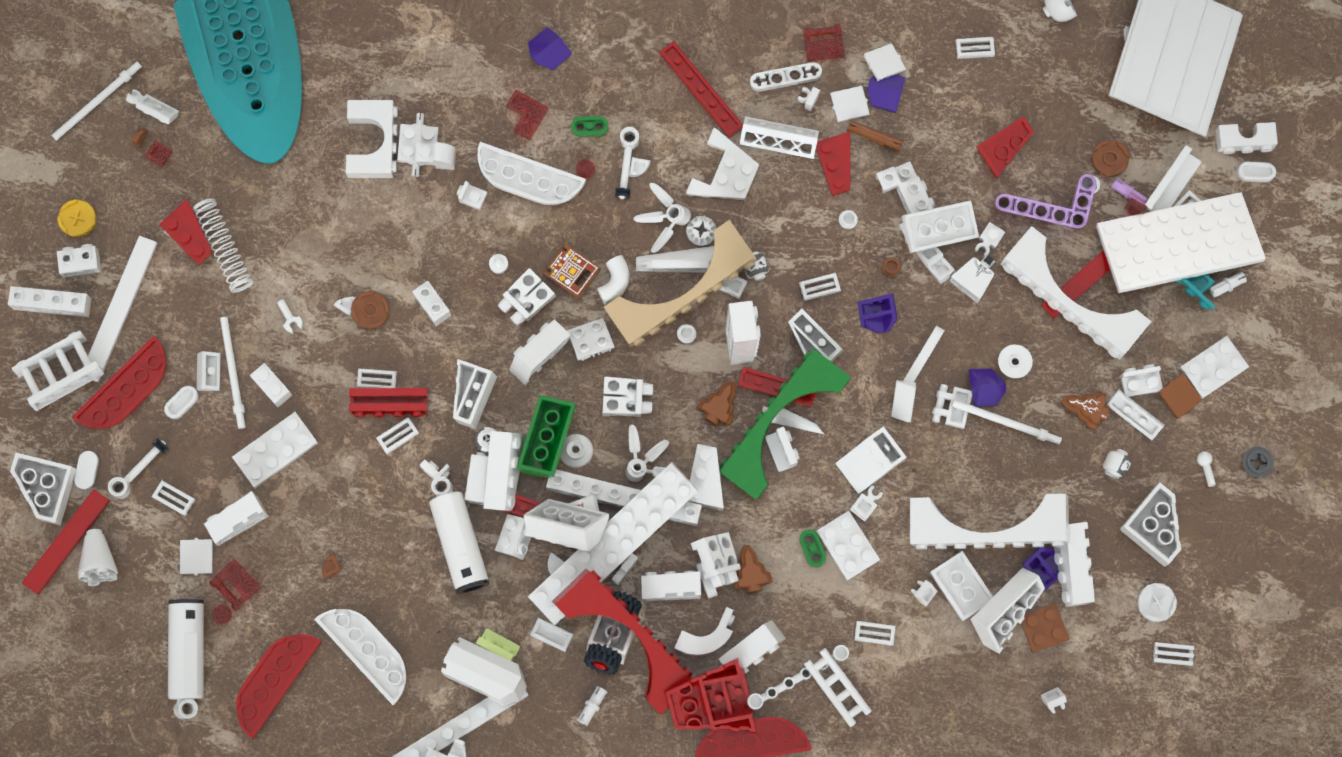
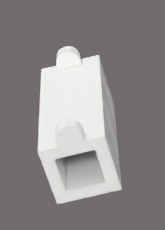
[464,452,488,505]

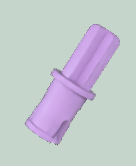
[1111,178,1148,207]

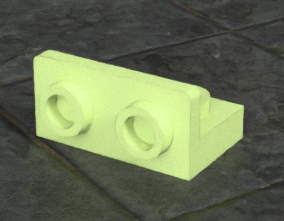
[476,629,520,662]

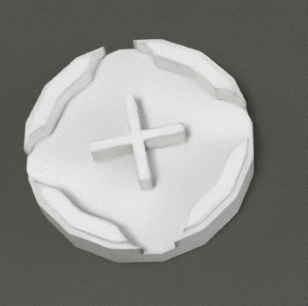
[1137,583,1177,622]

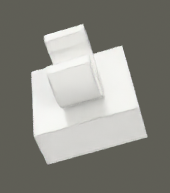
[798,87,820,112]
[911,580,938,606]
[1040,687,1067,714]

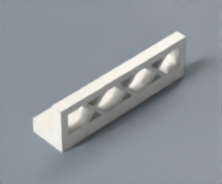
[740,116,819,159]

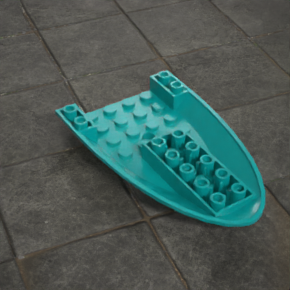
[173,0,302,164]

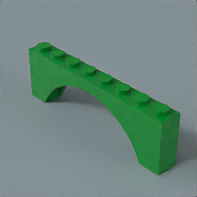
[719,349,851,500]

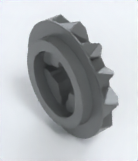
[1242,447,1274,478]

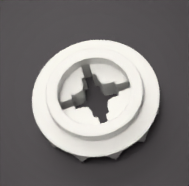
[686,215,716,246]

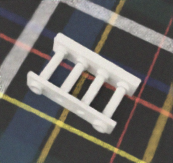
[12,331,104,411]

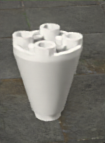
[78,529,118,586]

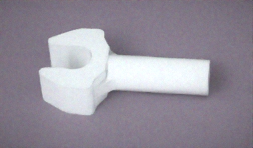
[277,299,303,335]

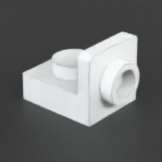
[457,181,488,210]
[420,459,451,480]

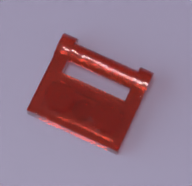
[803,24,845,62]
[209,559,261,611]

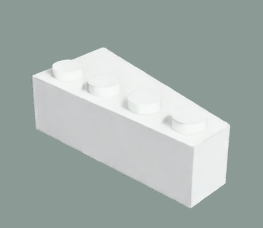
[483,431,527,511]
[1054,522,1095,607]
[970,568,1045,654]

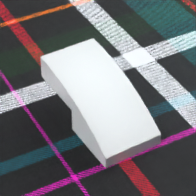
[916,247,955,284]

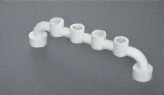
[747,645,849,710]

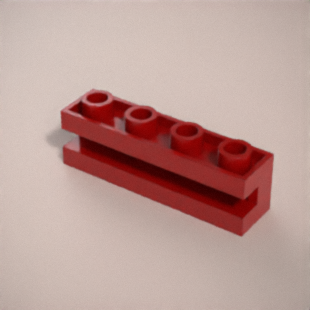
[349,388,428,417]

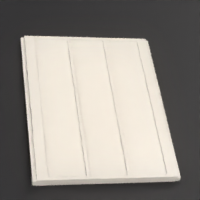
[1109,0,1243,137]

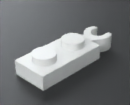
[126,89,179,124]

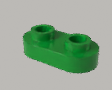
[571,116,609,137]
[799,529,826,568]

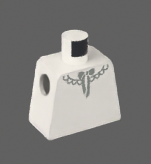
[949,255,995,303]

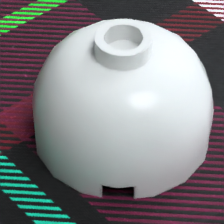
[1043,0,1077,22]

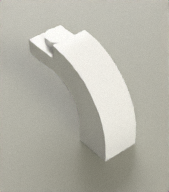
[674,607,735,656]

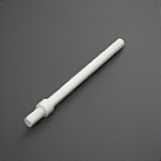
[52,62,142,141]
[220,317,246,429]
[951,399,1062,445]

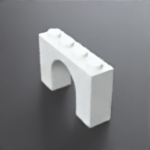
[346,100,398,178]

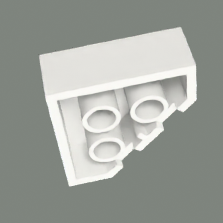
[10,453,76,526]
[1119,483,1181,567]

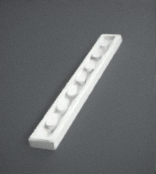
[88,236,158,383]

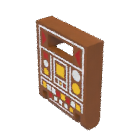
[542,243,601,300]

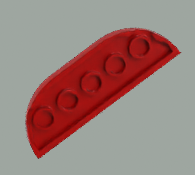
[71,336,166,429]
[236,634,322,739]
[695,717,811,757]

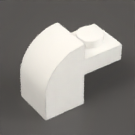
[415,142,456,170]

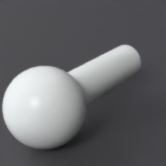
[1197,451,1216,487]

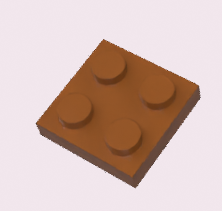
[1021,603,1070,653]

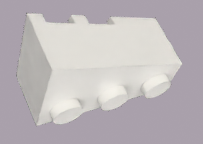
[509,319,571,386]
[453,359,497,430]
[204,491,269,546]
[641,571,701,601]
[719,620,786,674]

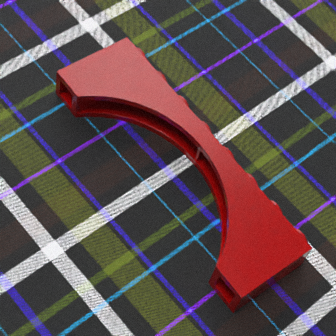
[552,569,693,715]

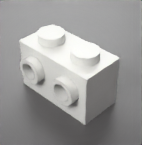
[57,244,101,278]

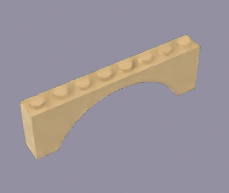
[604,220,757,347]

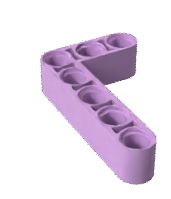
[994,174,1096,228]

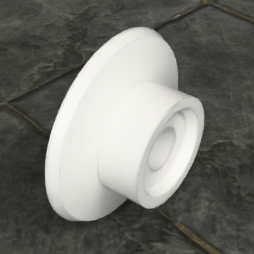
[998,344,1033,378]
[560,434,593,468]

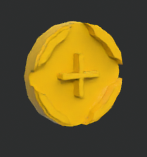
[57,200,97,238]

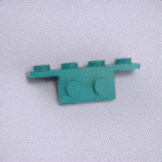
[1175,274,1215,311]

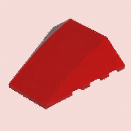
[666,658,757,732]

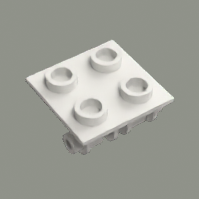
[567,318,614,361]

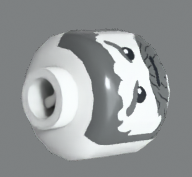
[744,252,770,281]
[475,427,496,454]
[1103,449,1131,479]

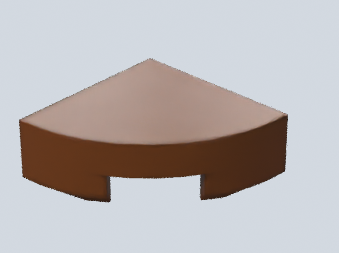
[131,128,148,148]
[322,553,342,579]

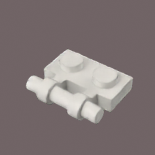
[932,384,972,429]

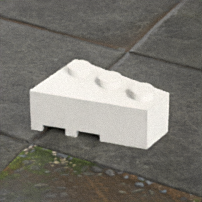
[788,309,843,362]
[687,444,724,511]

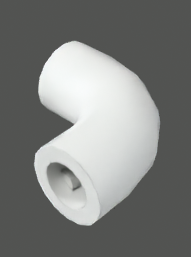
[597,255,630,305]

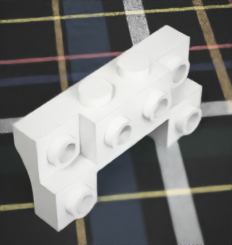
[875,162,935,244]

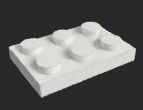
[1179,336,1249,399]
[816,511,880,581]
[930,551,993,621]

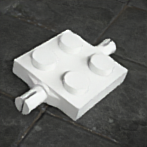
[397,113,438,177]

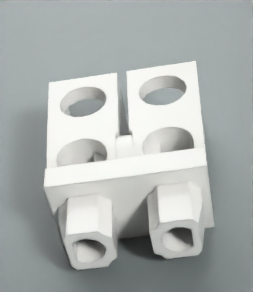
[498,268,556,326]
[602,377,653,417]
[691,532,741,588]

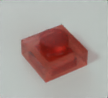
[145,140,172,167]
[1124,197,1148,216]

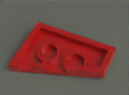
[976,116,1034,178]
[816,132,850,196]
[159,199,213,266]

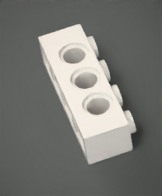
[8,286,92,317]

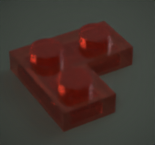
[506,90,549,141]

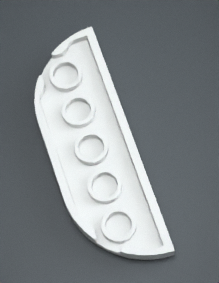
[477,142,586,205]
[314,609,406,706]

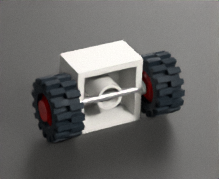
[584,591,642,675]

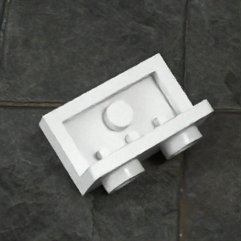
[765,427,799,472]
[495,514,531,560]

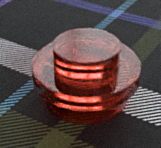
[576,159,595,178]
[212,605,232,625]

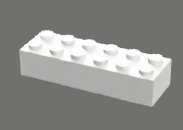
[725,301,761,366]

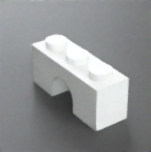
[1215,122,1278,154]

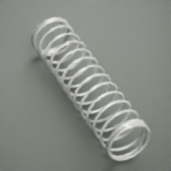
[193,198,253,293]

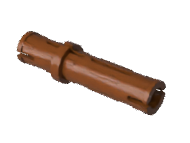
[847,119,904,152]

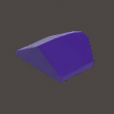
[528,27,572,70]
[867,74,906,113]
[858,294,898,333]
[968,368,1006,407]
[1022,546,1059,591]

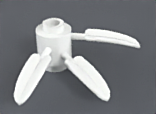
[633,183,691,253]
[626,425,669,482]

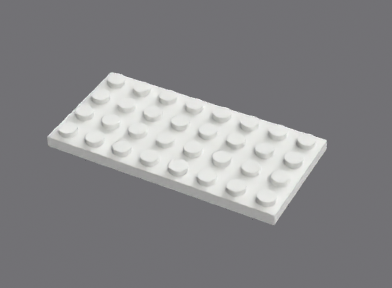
[1096,192,1266,293]

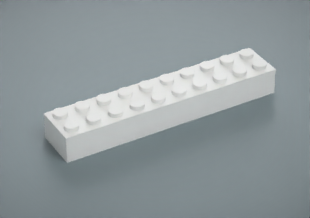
[528,462,699,625]

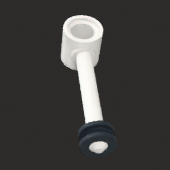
[615,127,639,199]
[108,438,169,499]

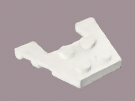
[686,128,759,200]

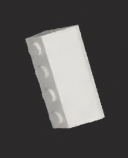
[524,499,609,552]

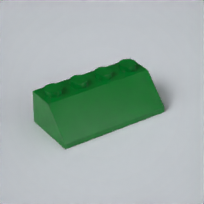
[517,395,576,478]

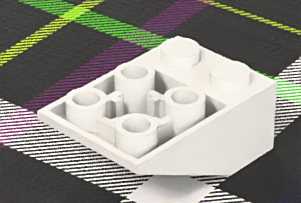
[835,426,907,494]

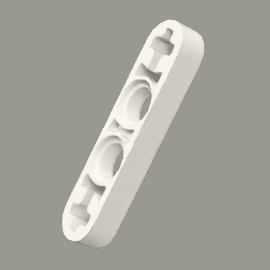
[750,62,822,92]
[903,326,945,382]

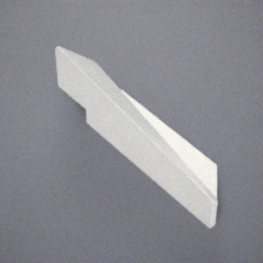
[636,246,714,273]

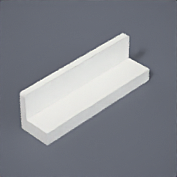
[1142,145,1201,213]

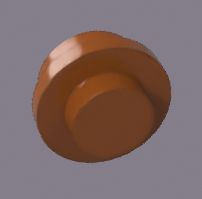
[882,258,901,277]

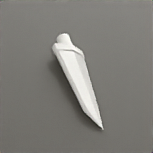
[762,406,824,434]

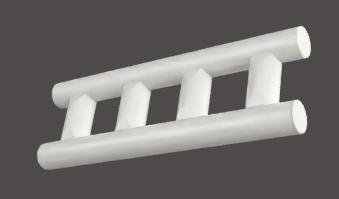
[804,648,872,727]

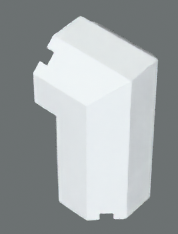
[441,637,527,706]

